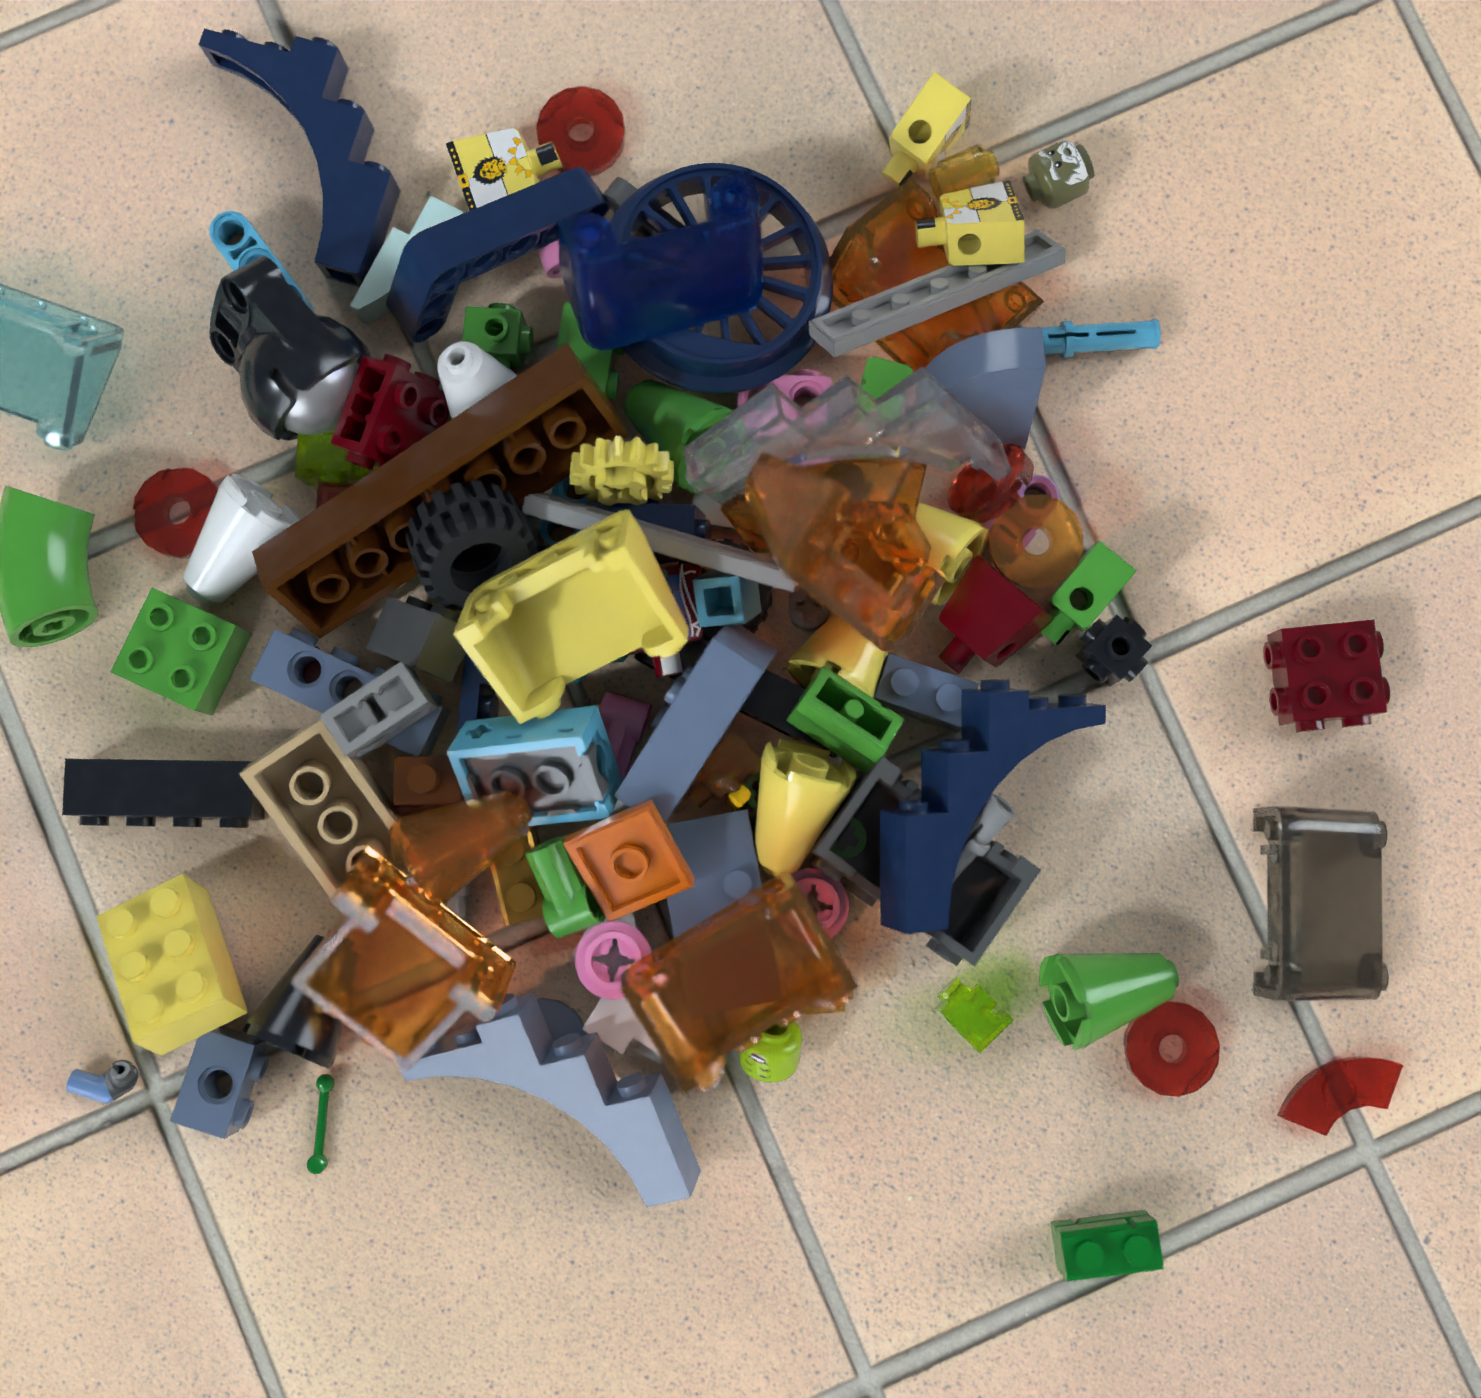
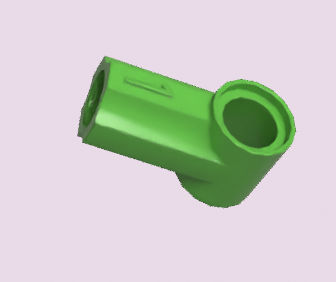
[525,836,605,938]

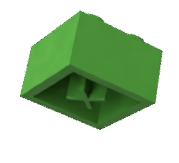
[110,587,252,716]

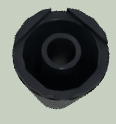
[242,930,359,1069]

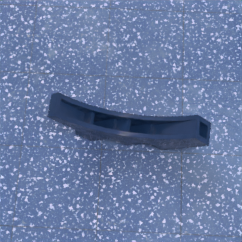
[198,28,401,287]
[880,679,1106,934]

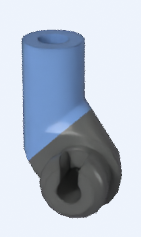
[66,1060,139,1104]

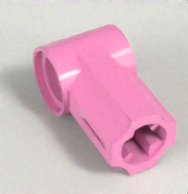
[599,691,652,780]

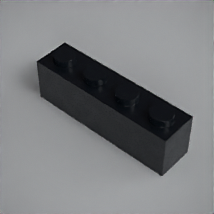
[62,759,265,828]

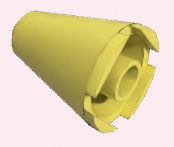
[856,489,989,606]
[787,583,902,698]
[754,739,856,876]

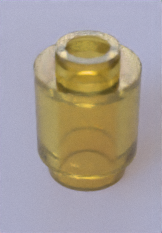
[928,144,999,201]

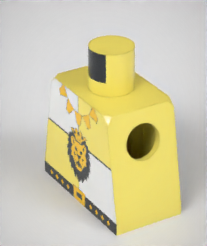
[881,71,972,190]
[446,128,562,211]
[915,180,1025,266]

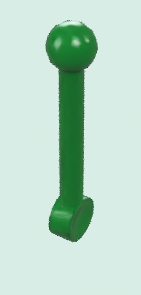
[307,1074,335,1174]

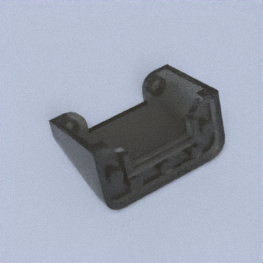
[1253,806,1389,1001]

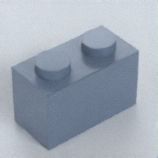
[874,653,979,733]

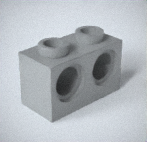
[319,662,438,760]

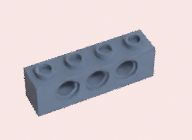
[250,627,451,756]

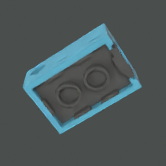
[447,705,623,831]

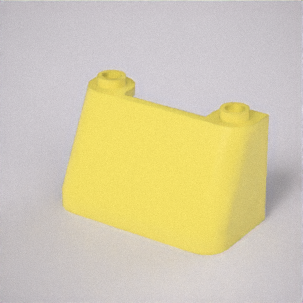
[453,510,689,724]

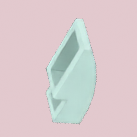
[350,196,463,324]

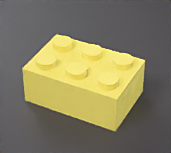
[96,873,248,1056]

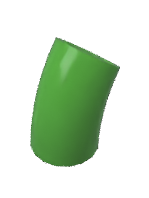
[0,485,98,647]

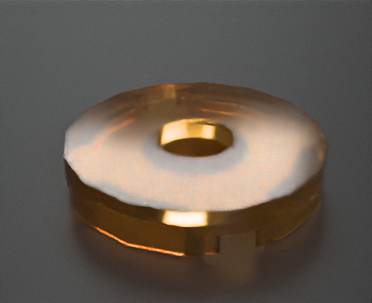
[989,495,1083,588]

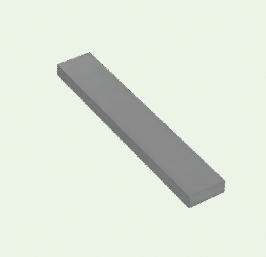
[809,230,1066,357]
[522,493,809,592]

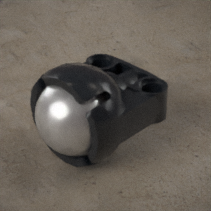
[209,256,372,441]

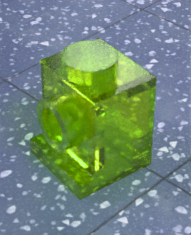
[294,433,368,486]
[935,977,1014,1054]

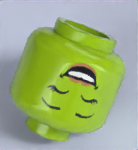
[738,1011,803,1083]

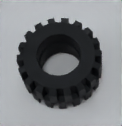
[406,481,538,611]

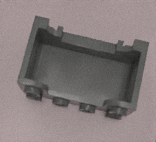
[810,756,1041,966]

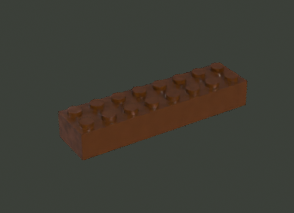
[252,343,630,639]

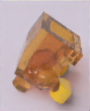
[688,731,761,812]

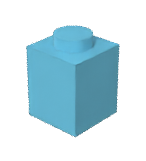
[693,569,762,627]

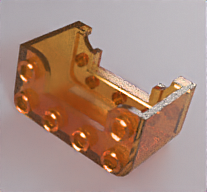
[621,873,859,1094]

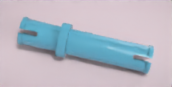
[1021,319,1161,358]

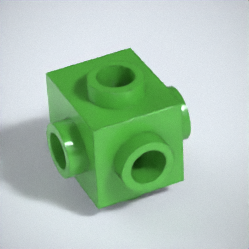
[462,303,533,369]

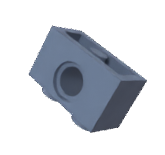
[170,1026,269,1139]

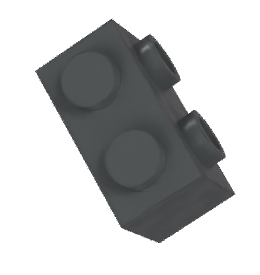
[366,596,467,683]

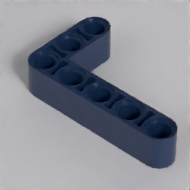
[386,166,611,343]

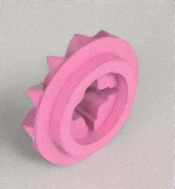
[774,868,849,943]
[575,921,653,999]

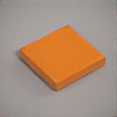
[563,799,695,922]

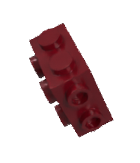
[330,354,450,470]
[1263,619,1390,733]

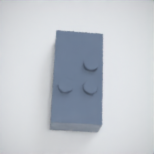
[614,624,778,823]
[666,809,783,1017]

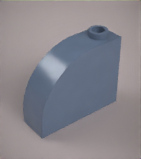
[906,328,1046,451]

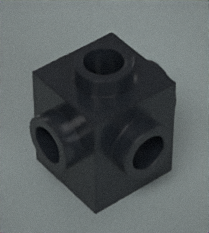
[1075,614,1152,686]

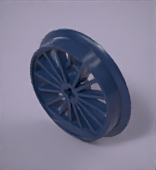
[595,163,833,394]

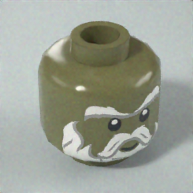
[1023,139,1095,209]

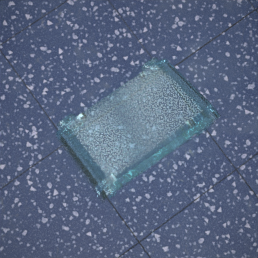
[0,283,124,450]

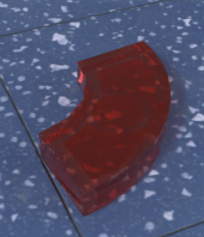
[1277,1056,1403,1136]

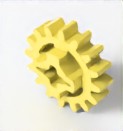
[570,436,674,506]

